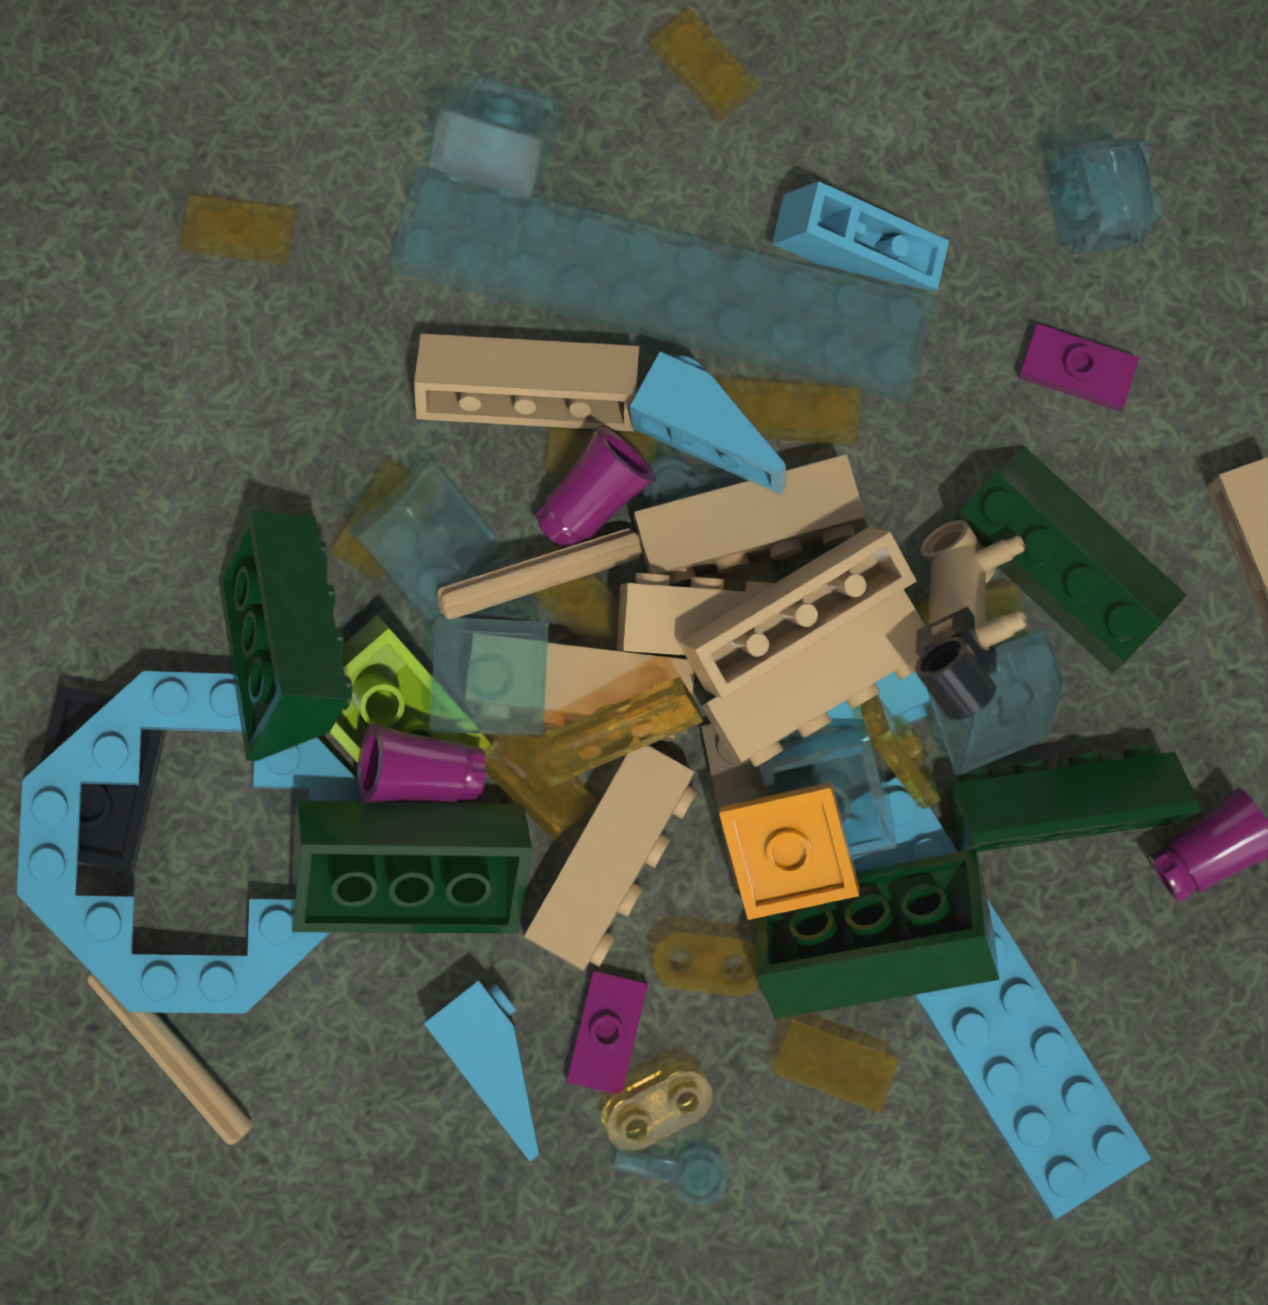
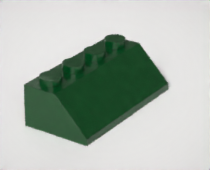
[953,447,1186,673]
[218,510,352,761]
[946,745,1200,852]
[292,800,532,934]
[756,849,1000,1019]

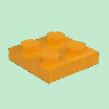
[719,782,860,920]

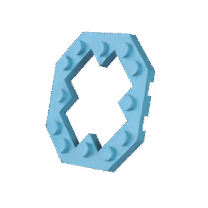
[17,671,362,1014]

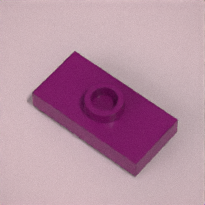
[1018,324,1140,412]
[567,971,648,1096]

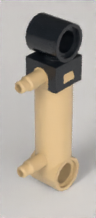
[915,520,1027,720]

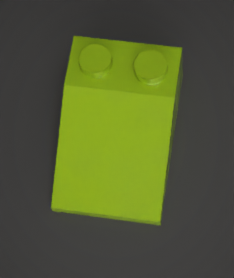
[330,615,495,802]

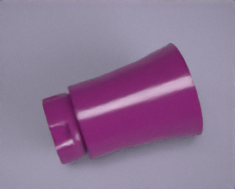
[535,427,656,548]
[357,723,487,803]
[1148,787,1268,902]

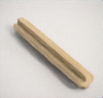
[436,528,642,620]
[87,973,253,1145]

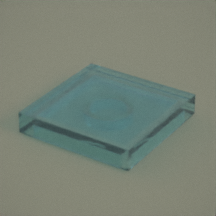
[429,617,549,737]

